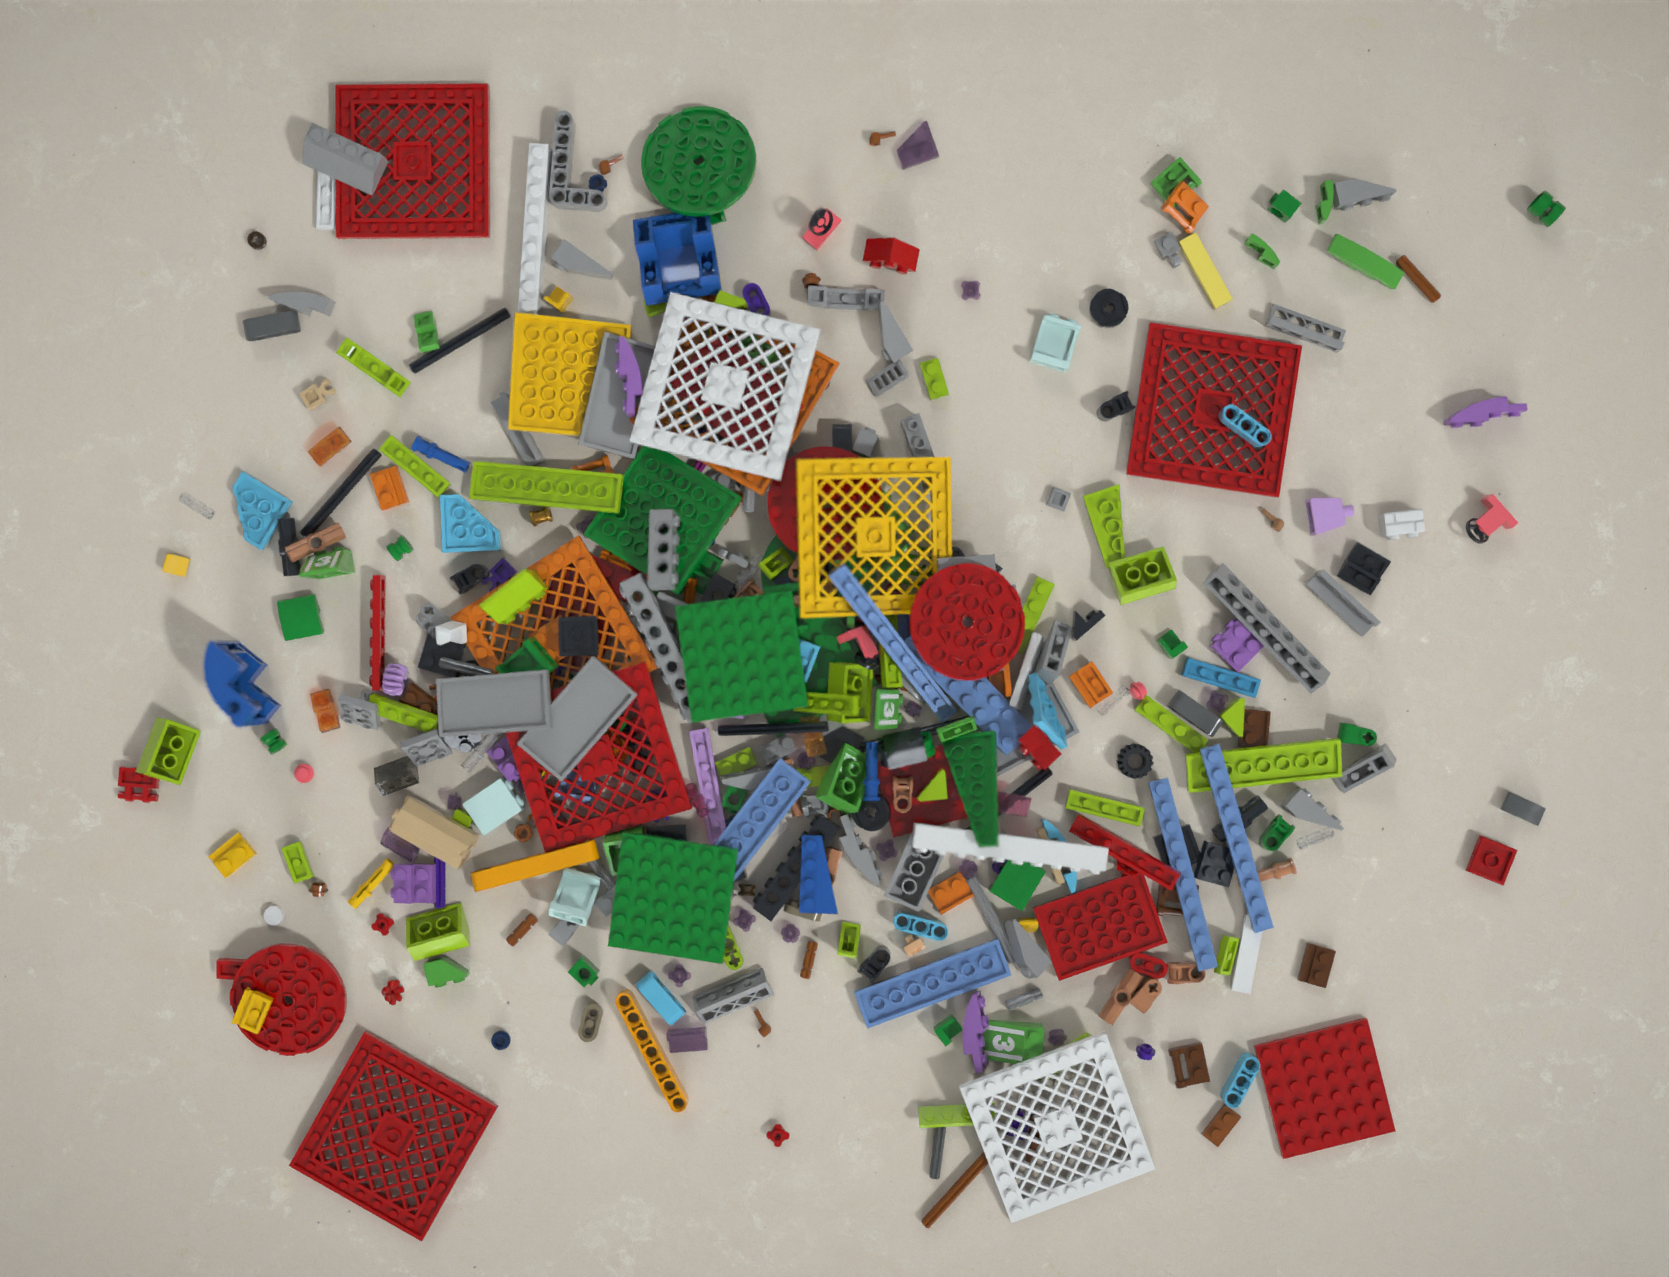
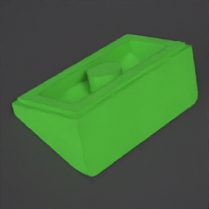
[937,716,977,742]

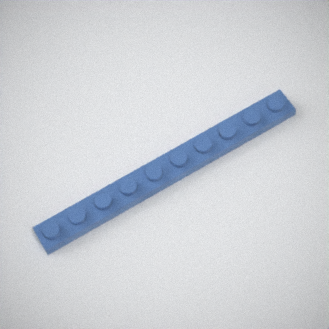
[828,564,958,723]
[1199,743,1274,933]
[1148,778,1218,971]

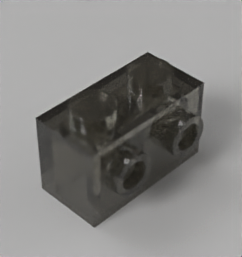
[374,756,419,796]

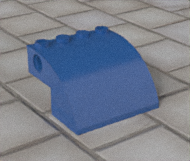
[633,213,722,305]
[204,640,281,728]

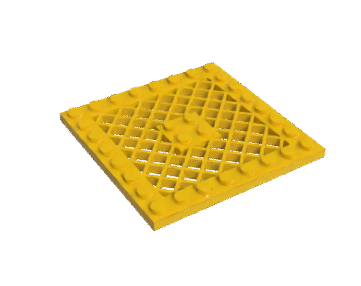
[796,457,952,618]

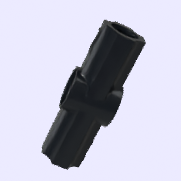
[277,518,301,577]
[1211,795,1268,843]

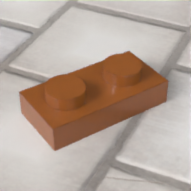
[1201,1104,1241,1147]

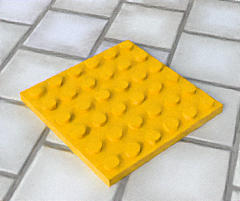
[507,312,631,436]

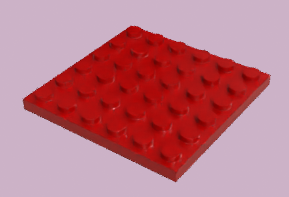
[1254,1018,1396,1159]

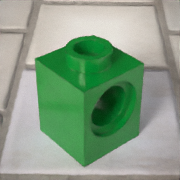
[1267,189,1302,223]
[722,785,748,814]
[568,955,600,988]

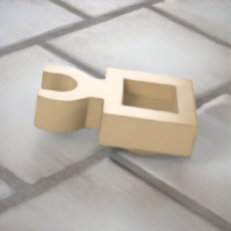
[299,380,336,411]

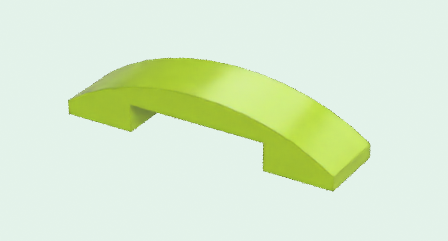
[336,337,411,398]

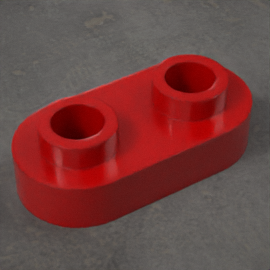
[1129,952,1168,979]

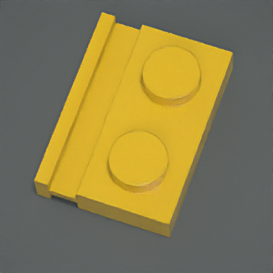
[208,832,257,878]
[232,987,274,1034]

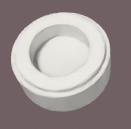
[264,905,285,925]

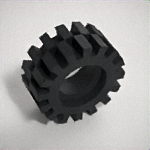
[1117,743,1154,779]

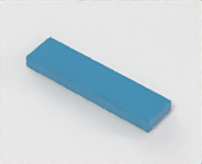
[1181,657,1261,698]

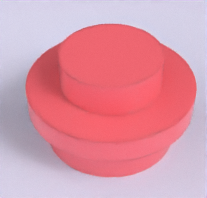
[1130,681,1147,700]
[294,764,314,783]

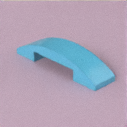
[1041,818,1077,893]

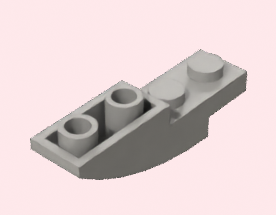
[839,814,883,886]

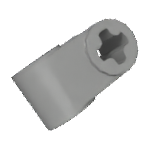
[416,603,451,639]
[548,919,579,947]

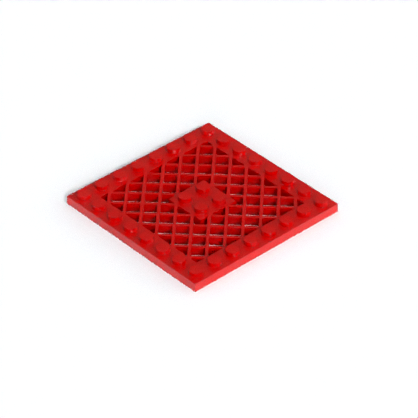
[335,83,490,239]
[1126,322,1302,498]
[506,661,692,853]
[289,1031,498,1242]

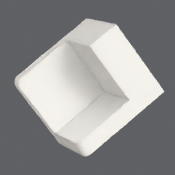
[436,620,467,645]

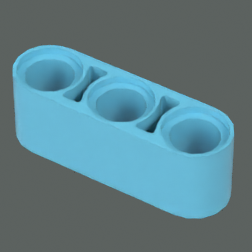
[1219,405,1271,447]
[893,911,948,941]
[635,971,686,1026]
[1220,1052,1260,1108]

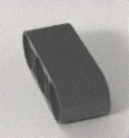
[243,311,301,341]
[1167,690,1224,737]

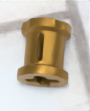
[529,507,553,526]

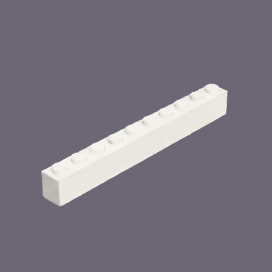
[518,143,552,315]
[911,823,1109,874]

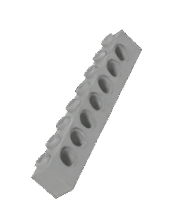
[1203,563,1330,693]
[619,573,692,723]

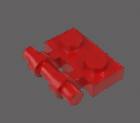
[118,766,159,803]

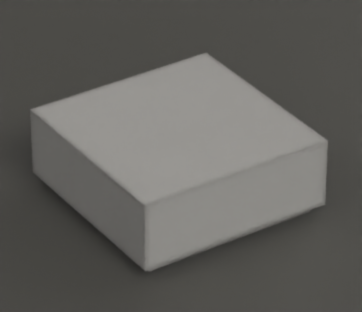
[1046,487,1071,512]

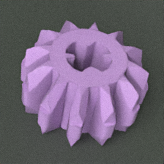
[382,663,408,696]

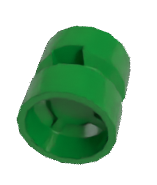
[1527,190,1566,227]

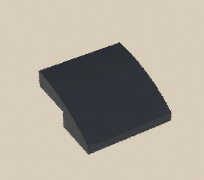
[1337,541,1391,596]
[883,727,927,770]

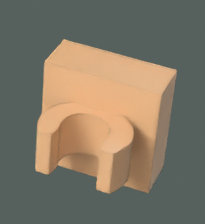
[904,933,926,957]

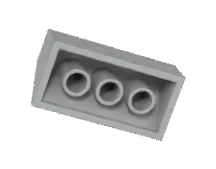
[302,123,388,196]
[884,831,944,912]

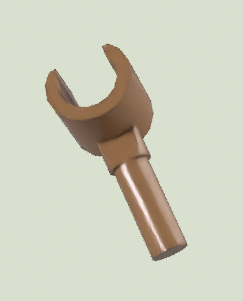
[1261,508,1284,532]

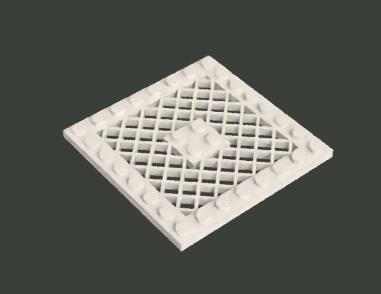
[630,292,821,481]
[959,1031,1155,1223]

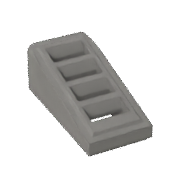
[866,359,909,397]

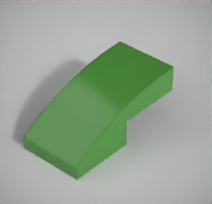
[1315,180,1334,225]
[1244,233,1280,269]
[414,311,440,353]

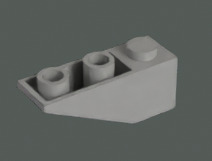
[1333,178,1397,211]
[1281,788,1344,830]

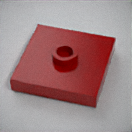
[1465,835,1518,886]

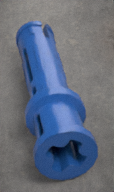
[411,435,470,473]
[863,742,880,801]

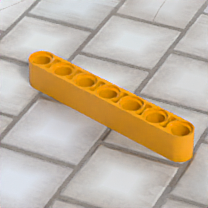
[469,839,600,892]
[615,989,689,1113]

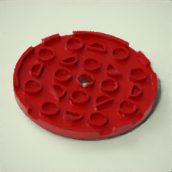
[767,446,884,562]
[909,563,1025,681]
[230,943,347,1056]

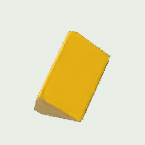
[162,553,190,577]
[1017,918,1038,933]

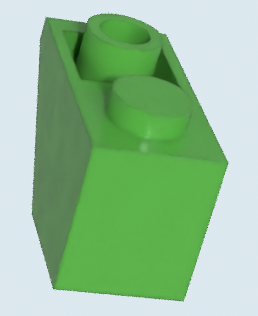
[423,956,470,988]

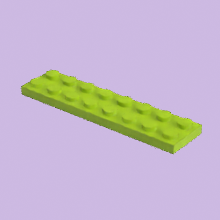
[469,461,624,514]
[1185,738,1342,793]

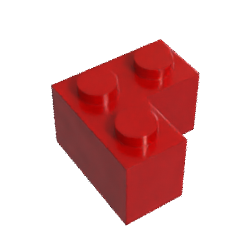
[862,237,920,274]
[1018,725,1062,771]

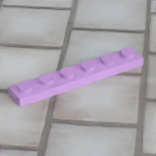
[689,727,726,844]

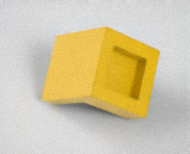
[543,286,574,314]

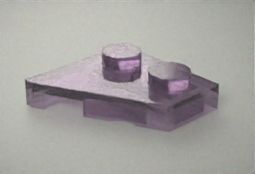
[897,121,939,170]

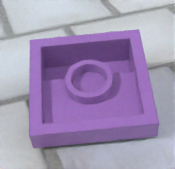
[1210,618,1264,673]
[487,736,521,782]
[390,863,436,904]

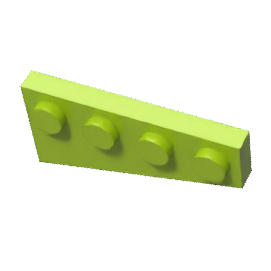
[1082,484,1125,569]

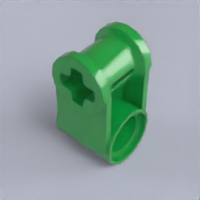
[1337,722,1377,746]
[1259,814,1295,851]

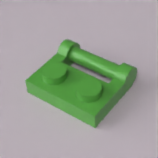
[1150,157,1202,208]

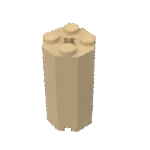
[389,795,480,870]

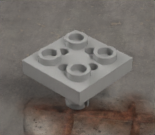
[338,690,380,730]
[400,729,452,766]

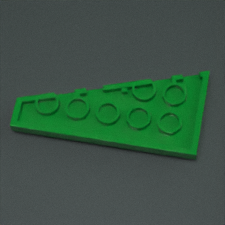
[941,731,999,848]

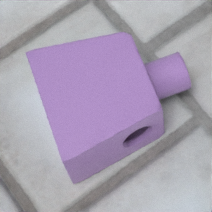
[1305,498,1354,536]

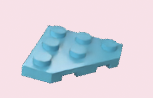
[232,471,293,550]
[440,494,501,553]
[1028,673,1068,749]

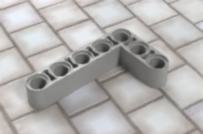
[549,110,607,212]

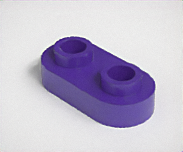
[742,283,770,317]

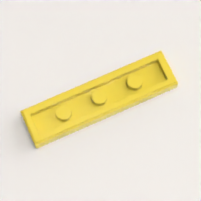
[1178,232,1233,309]

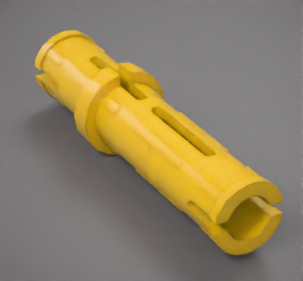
[347,858,394,909]

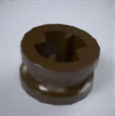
[247,231,267,250]
[738,884,756,896]

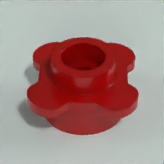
[371,913,394,936]
[766,1124,790,1147]

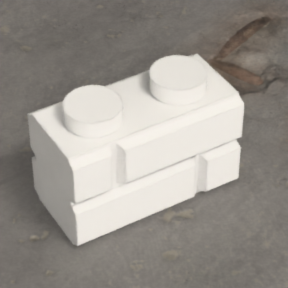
[1378,509,1425,540]

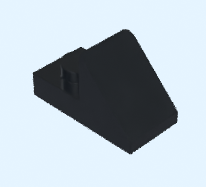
[1072,610,1106,641]

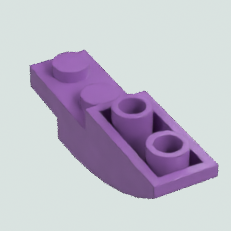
[615,336,643,417]
[1444,397,1527,428]
[963,991,989,1073]

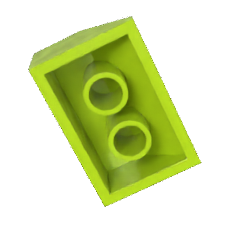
[1108,546,1177,605]
[479,569,548,624]
[826,662,874,723]
[136,717,201,786]
[406,902,470,961]

